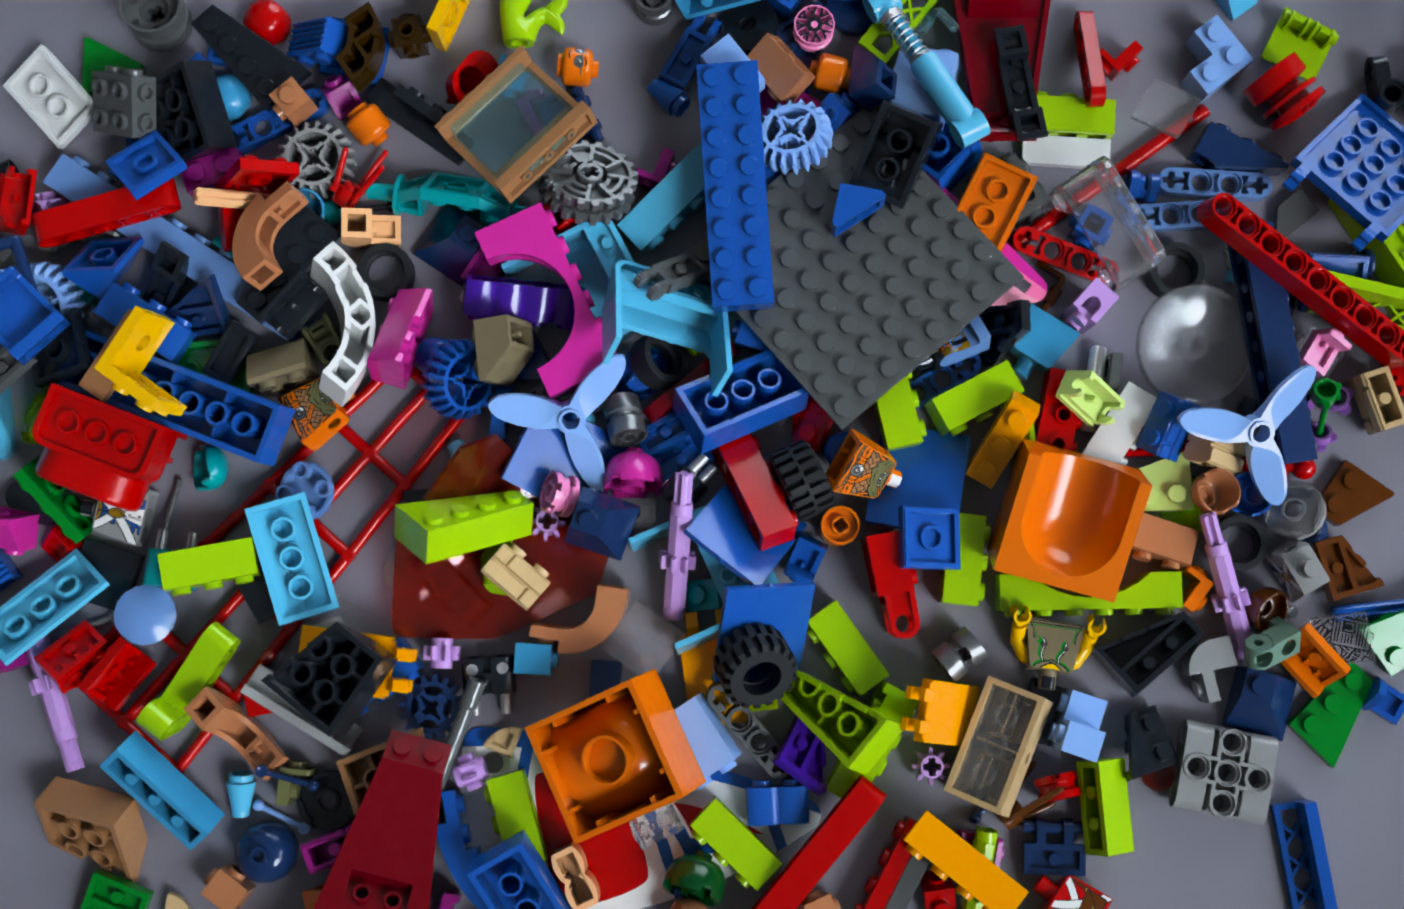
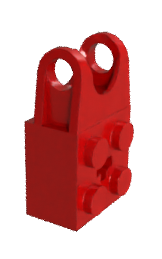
[860,530,920,639]

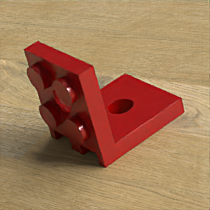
[216,155,300,252]

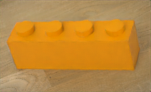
[903,810,1029,909]

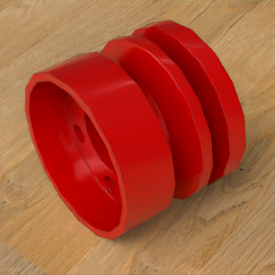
[1243,52,1326,132]

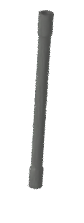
[387,676,486,906]

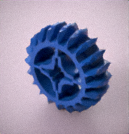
[421,338,496,420]

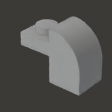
[1180,635,1237,703]

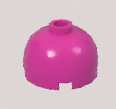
[603,447,663,500]

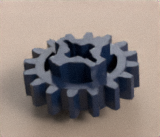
[399,674,462,740]

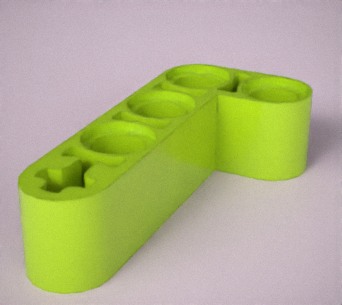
[136,622,241,741]

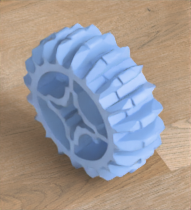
[761,98,834,175]
[30,261,87,318]

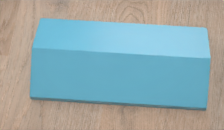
[244,492,340,626]
[0,548,110,666]

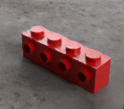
[1034,367,1082,452]
[712,434,798,551]

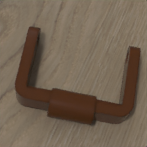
[1030,261,1065,312]

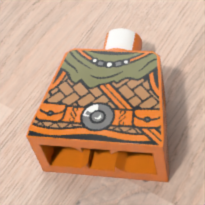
[278,379,356,452]
[825,428,902,498]

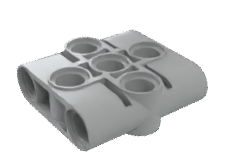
[1168,719,1279,825]

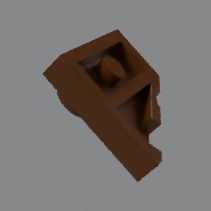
[1321,460,1395,526]
[1309,535,1385,602]

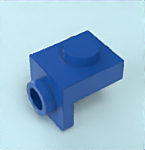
[818,92,860,132]
[784,533,828,583]

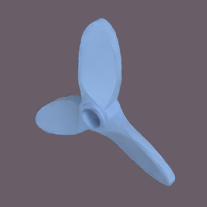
[488,354,626,491]
[1177,365,1316,506]

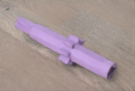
[659,470,696,620]
[1199,511,1252,660]
[26,634,85,773]

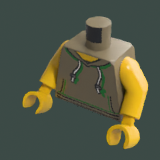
[1010,605,1107,691]

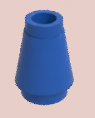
[647,78,691,118]

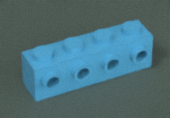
[99,730,225,851]

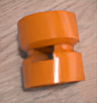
[818,506,860,547]

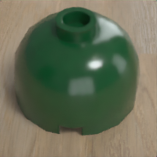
[662,850,725,906]

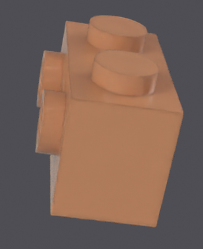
[747,33,816,102]
[1130,513,1199,571]

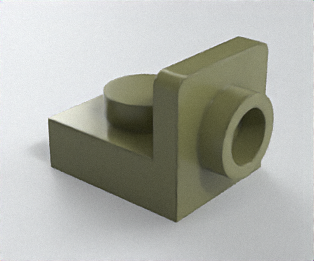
[275,760,316,806]

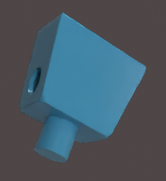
[1008,304,1080,380]

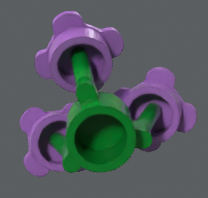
[1306,378,1355,452]

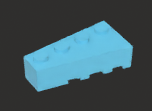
[617,142,705,252]

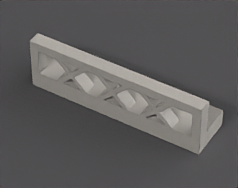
[240,663,364,758]

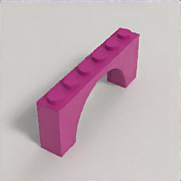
[474,202,617,400]

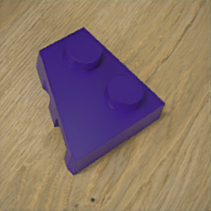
[773,715,827,796]

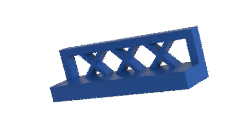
[1270,799,1338,909]

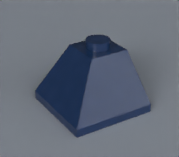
[412,206,485,286]
[563,487,640,561]
[1222,666,1297,741]

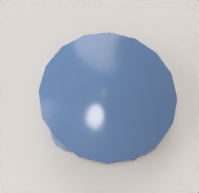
[275,461,334,520]
[113,585,177,645]

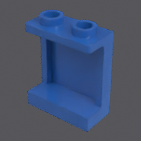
[0,266,71,365]

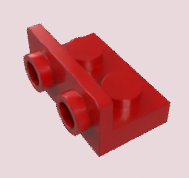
[34,620,109,694]

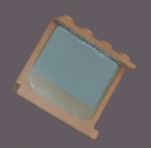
[434,45,598,204]

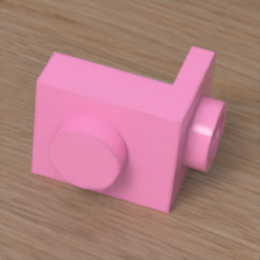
[1300,328,1352,377]

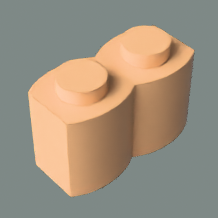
[551,841,600,909]

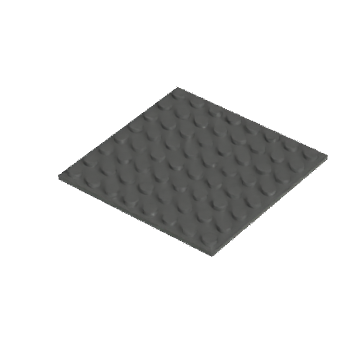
[684,108,1024,431]

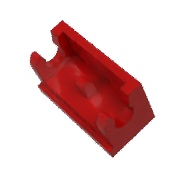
[0,166,37,236]

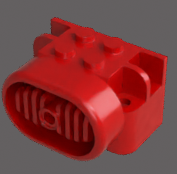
[32,383,188,512]

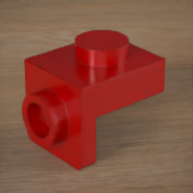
[1100,40,1143,81]
[920,870,956,909]

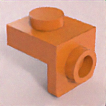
[1179,564,1214,613]

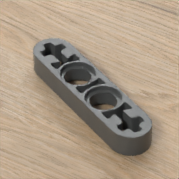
[706,682,789,779]

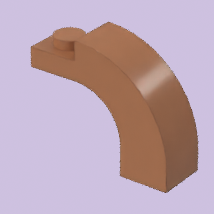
[232,181,309,291]
[529,583,631,654]
[184,686,289,781]

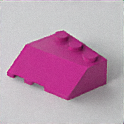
[367,288,434,390]

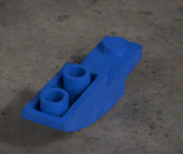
[437,787,488,909]

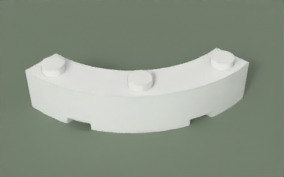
[310,241,376,407]

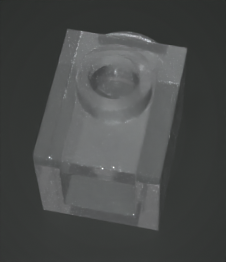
[620,498,657,530]

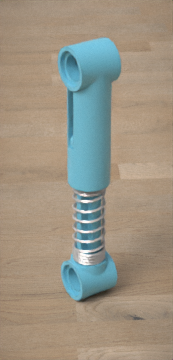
[862,0,990,149]

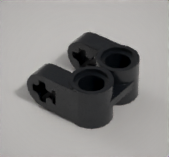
[1364,55,1404,114]

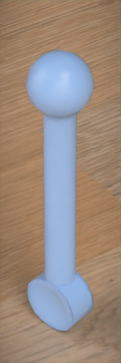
[252,799,311,835]

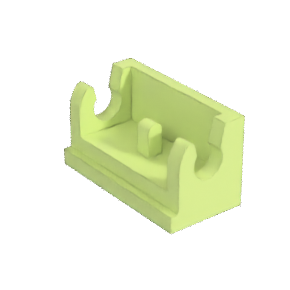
[1055,370,1126,427]

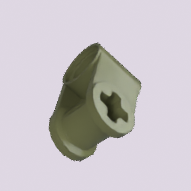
[301,312,341,366]

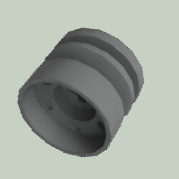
[118,0,193,53]

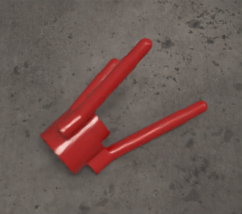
[329,147,389,208]

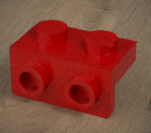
[78,636,156,711]

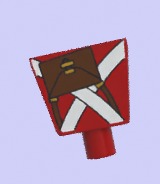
[1032,875,1113,909]

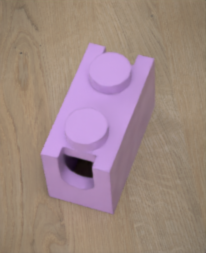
[1060,277,1119,334]

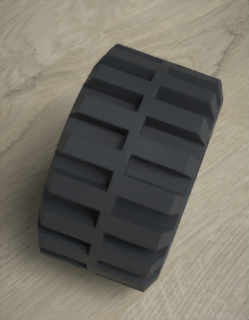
[769,439,835,522]
[713,623,798,708]

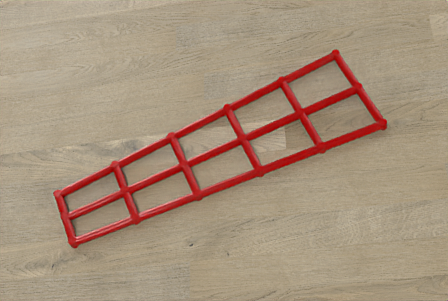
[78,365,466,774]

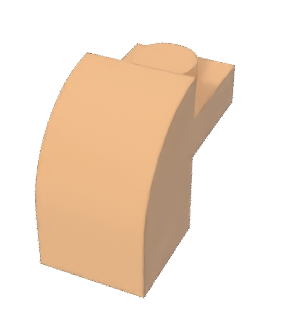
[341,208,401,249]

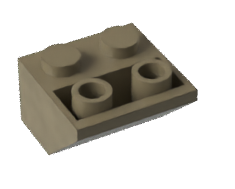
[471,314,535,387]
[246,338,321,396]

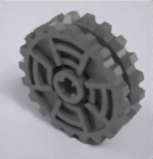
[539,140,638,226]

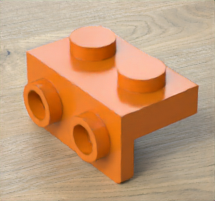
[1280,622,1351,698]

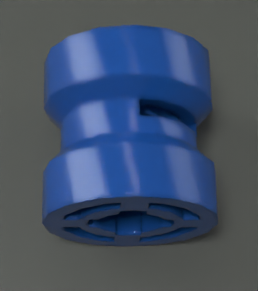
[1123,170,1161,203]

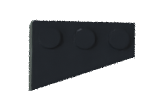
[1091,611,1205,698]

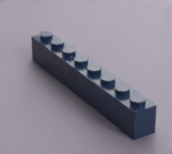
[1227,221,1318,465]

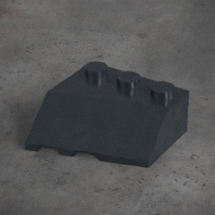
[154,60,237,162]
[261,622,398,737]

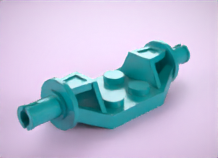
[366,171,529,227]

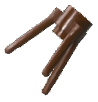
[997,761,1064,830]

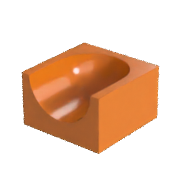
[987,438,1152,602]
[524,668,706,844]

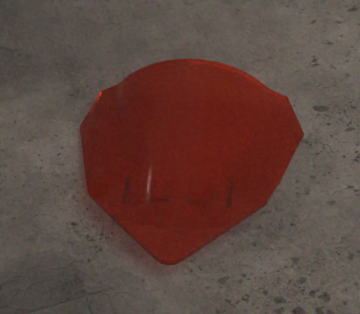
[392,433,609,639]

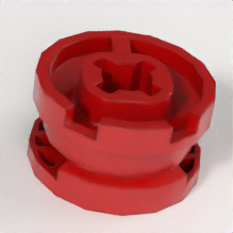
[1033,771,1081,804]

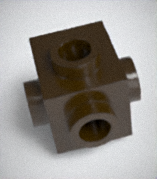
[388,13,432,59]

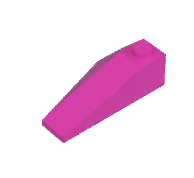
[0,505,40,555]

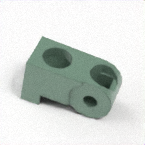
[1244,616,1301,670]

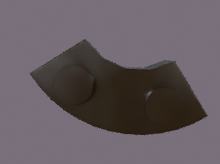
[335,2,385,93]

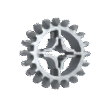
[275,121,357,201]

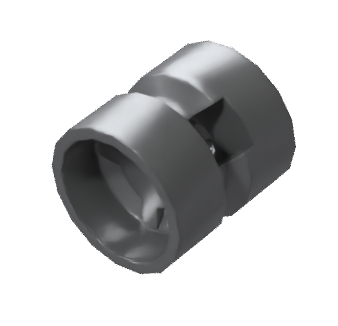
[635,0,673,26]
[602,392,648,448]
[930,626,988,683]

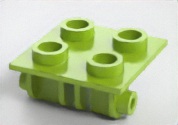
[1260,7,1340,80]

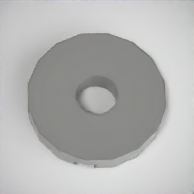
[1263,480,1327,540]

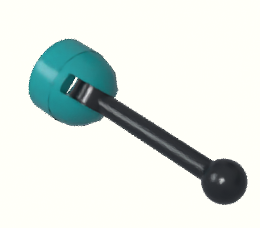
[325,200,393,225]

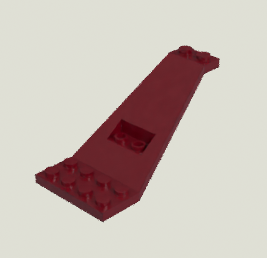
[951,0,1051,142]
[313,730,452,909]

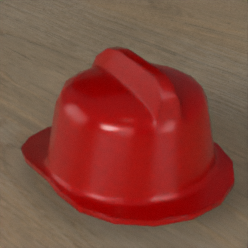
[445,50,498,106]

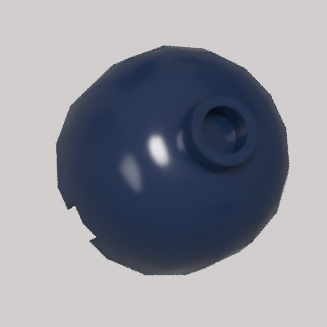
[235,820,299,883]

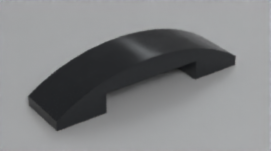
[994,24,1048,142]
[142,241,189,314]

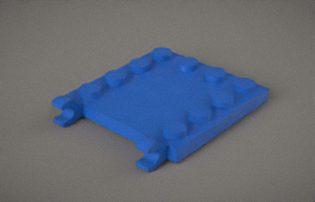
[1282,93,1404,252]

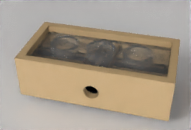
[943,676,1053,818]

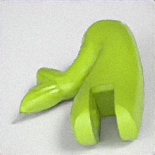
[499,0,568,49]

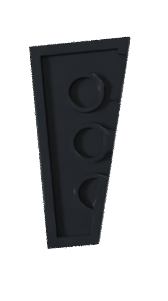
[191,4,312,112]
[237,206,341,324]

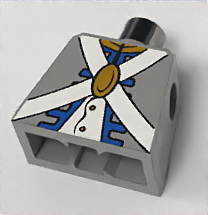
[80,490,159,547]
[1265,539,1330,603]

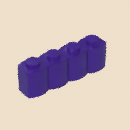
[462,274,586,330]

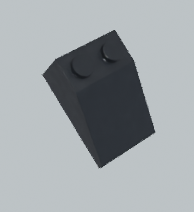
[849,100,944,209]

